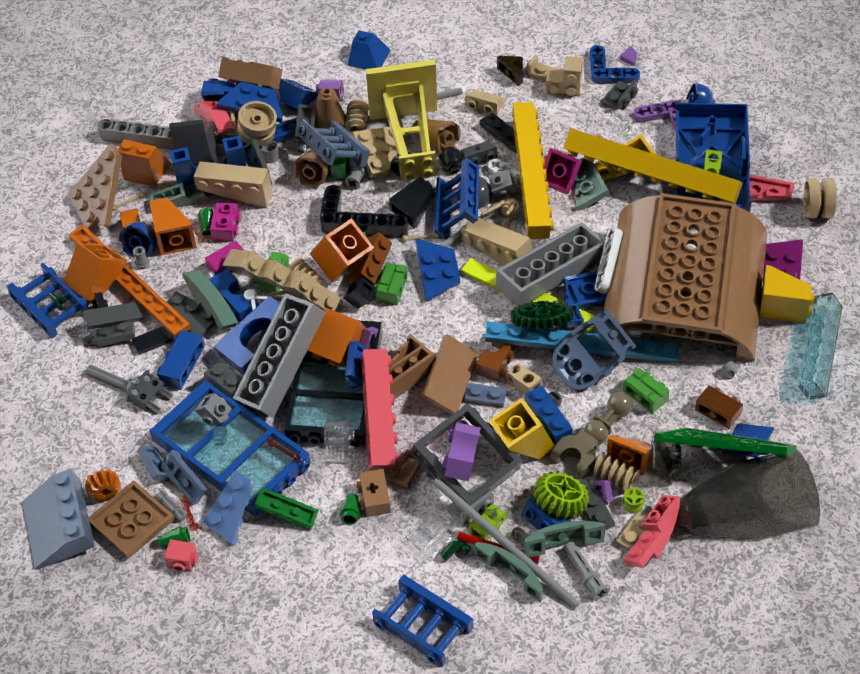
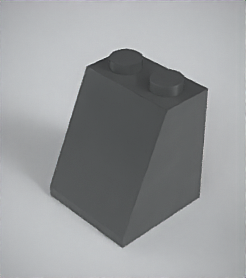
[169,120,217,166]

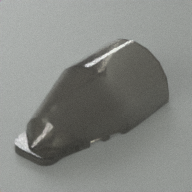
[670,449,820,541]

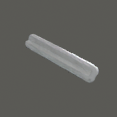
[86,365,134,392]

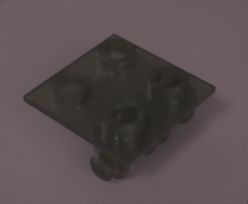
[651,431,682,485]

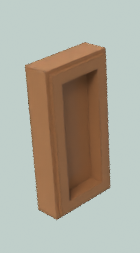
[389,449,422,490]

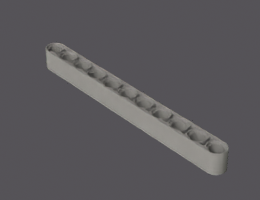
[97,119,279,163]

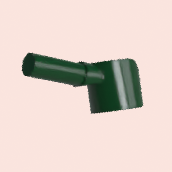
[49,292,68,311]

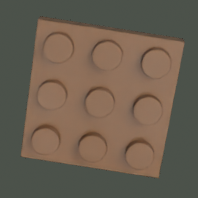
[89,480,175,559]

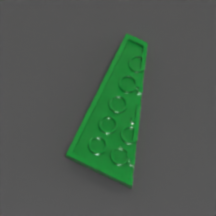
[655,427,797,458]

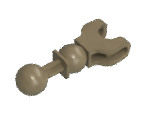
[551,392,633,479]

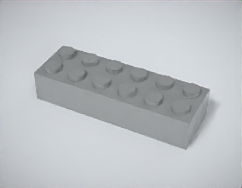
[496,222,605,305]
[233,293,326,418]

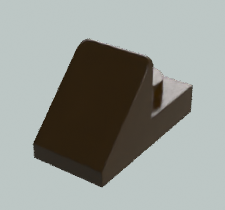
[497,55,524,86]

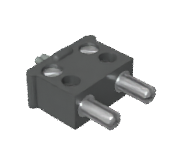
[126,370,173,414]

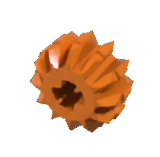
[85,468,121,502]

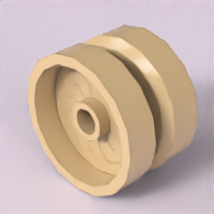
[237,101,277,146]
[803,178,837,218]

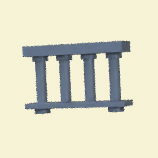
[297,119,370,167]

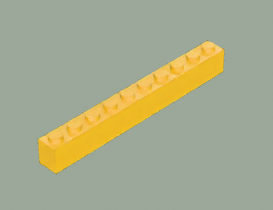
[512,102,554,239]
[563,128,743,203]

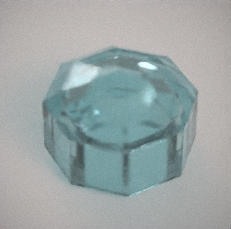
[213,426,228,446]

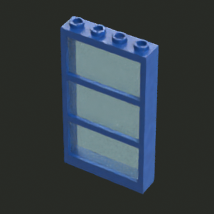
[149,380,311,517]

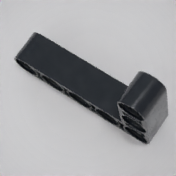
[320,185,409,238]

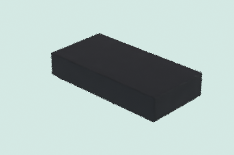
[132,326,174,355]

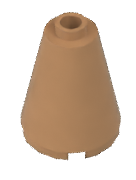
[314,88,346,129]
[412,119,461,154]
[293,149,329,188]

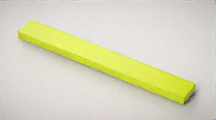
[461,258,595,333]

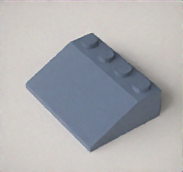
[23,468,95,570]

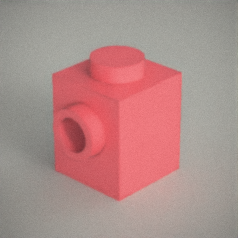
[164,539,199,572]

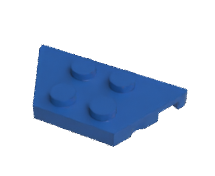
[217,82,283,123]
[415,239,460,302]

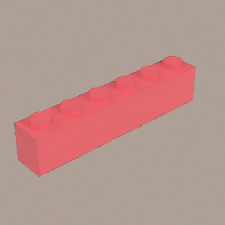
[361,349,399,471]

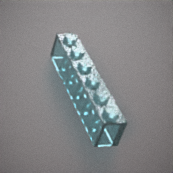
[798,292,843,400]

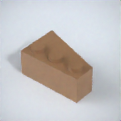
[218,57,283,90]
[389,334,435,399]

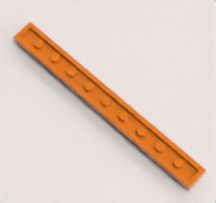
[68,225,191,338]

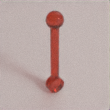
[267,438,302,463]
[180,495,198,531]

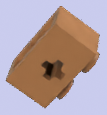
[356,469,391,517]

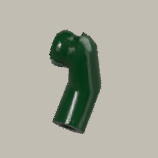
[439,540,471,561]

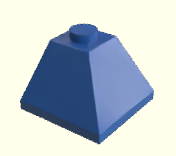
[348,30,390,69]
[279,78,318,111]

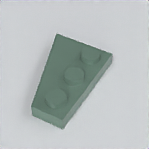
[575,157,610,211]

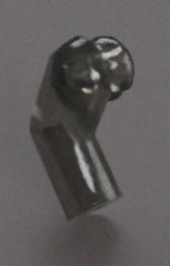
[512,527,529,547]

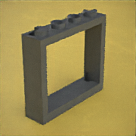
[411,403,523,506]

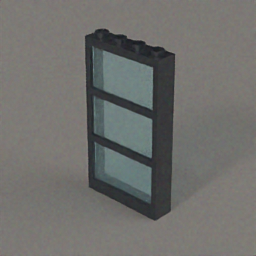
[284,320,383,447]

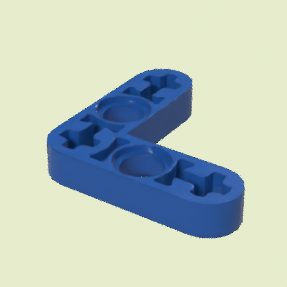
[590,45,640,84]

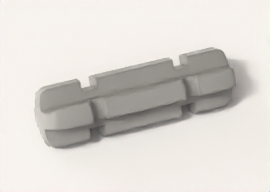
[155,490,187,522]

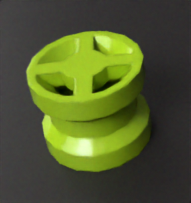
[623,488,644,513]

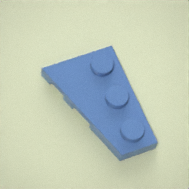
[203,470,254,545]

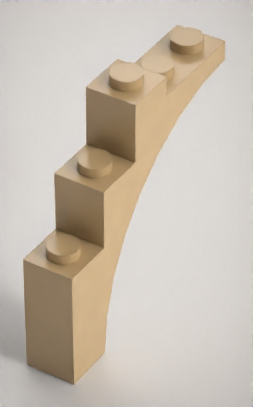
[223,249,341,311]

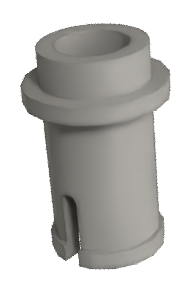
[133,246,149,268]

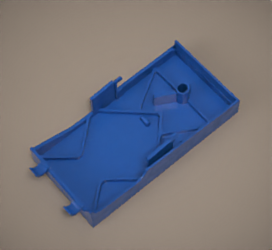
[675,103,752,212]

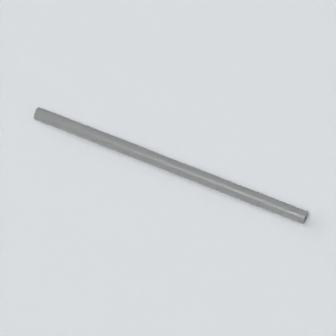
[432,478,580,609]

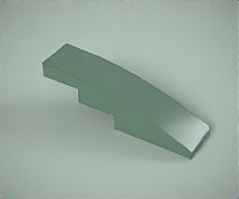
[149,183,223,208]
[182,270,239,330]

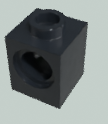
[343,277,376,308]

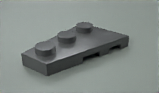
[167,292,216,338]

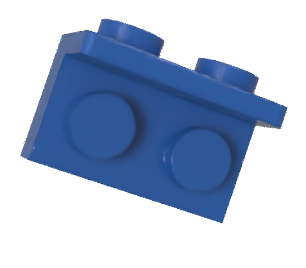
[345,340,367,389]
[521,497,572,530]

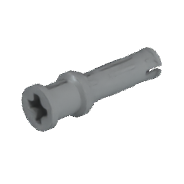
[345,164,365,189]
[563,542,610,601]

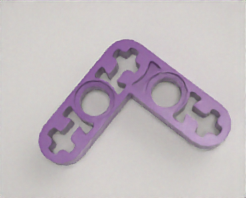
[633,100,681,132]

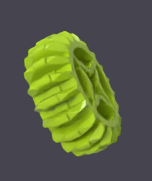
[533,471,589,520]

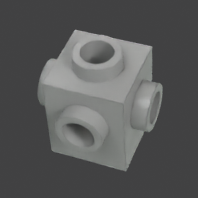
[488,169,517,198]
[195,393,232,426]

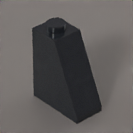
[389,177,433,229]

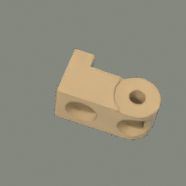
[505,364,543,393]

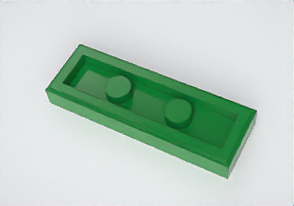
[253,487,319,530]

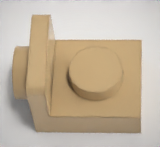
[526,55,550,82]

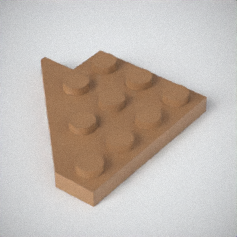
[68,144,122,230]

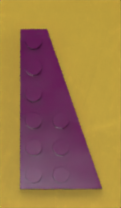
[763,239,803,280]

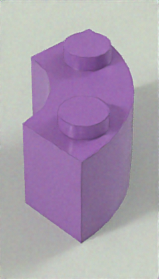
[316,79,344,101]
[442,422,481,482]

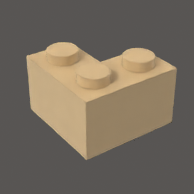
[546,56,583,96]

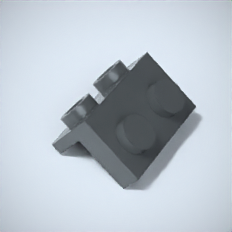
[204,362,243,398]

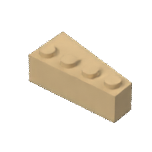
[194,161,273,208]
[460,218,533,266]

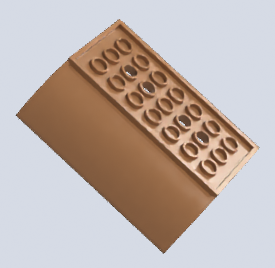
[604,193,767,361]

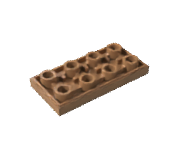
[421,334,479,415]

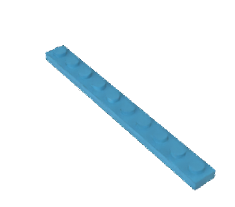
[485,321,679,363]

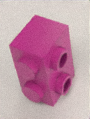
[210,203,242,242]

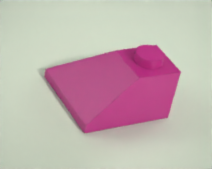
[543,147,582,194]

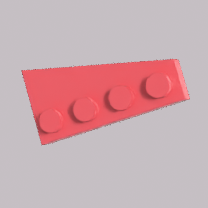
[750,175,795,201]

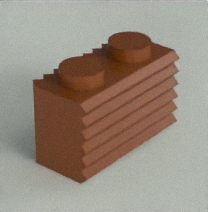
[695,385,743,429]

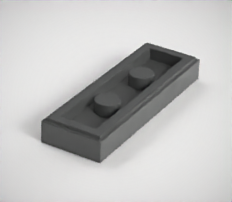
[82,302,143,330]

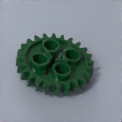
[511,300,574,330]

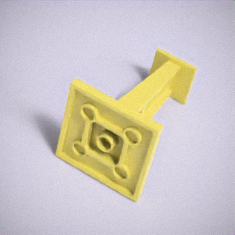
[365,59,437,181]

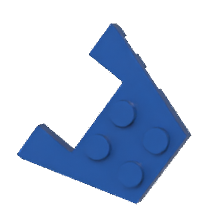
[564,271,607,328]

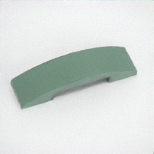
[524,521,605,557]
[474,542,543,603]

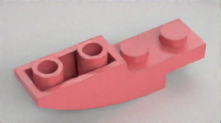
[194,100,234,135]
[624,495,680,568]

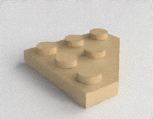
[352,127,405,178]

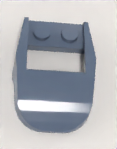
[552,310,636,389]

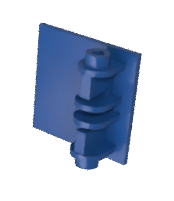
[721,423,775,458]

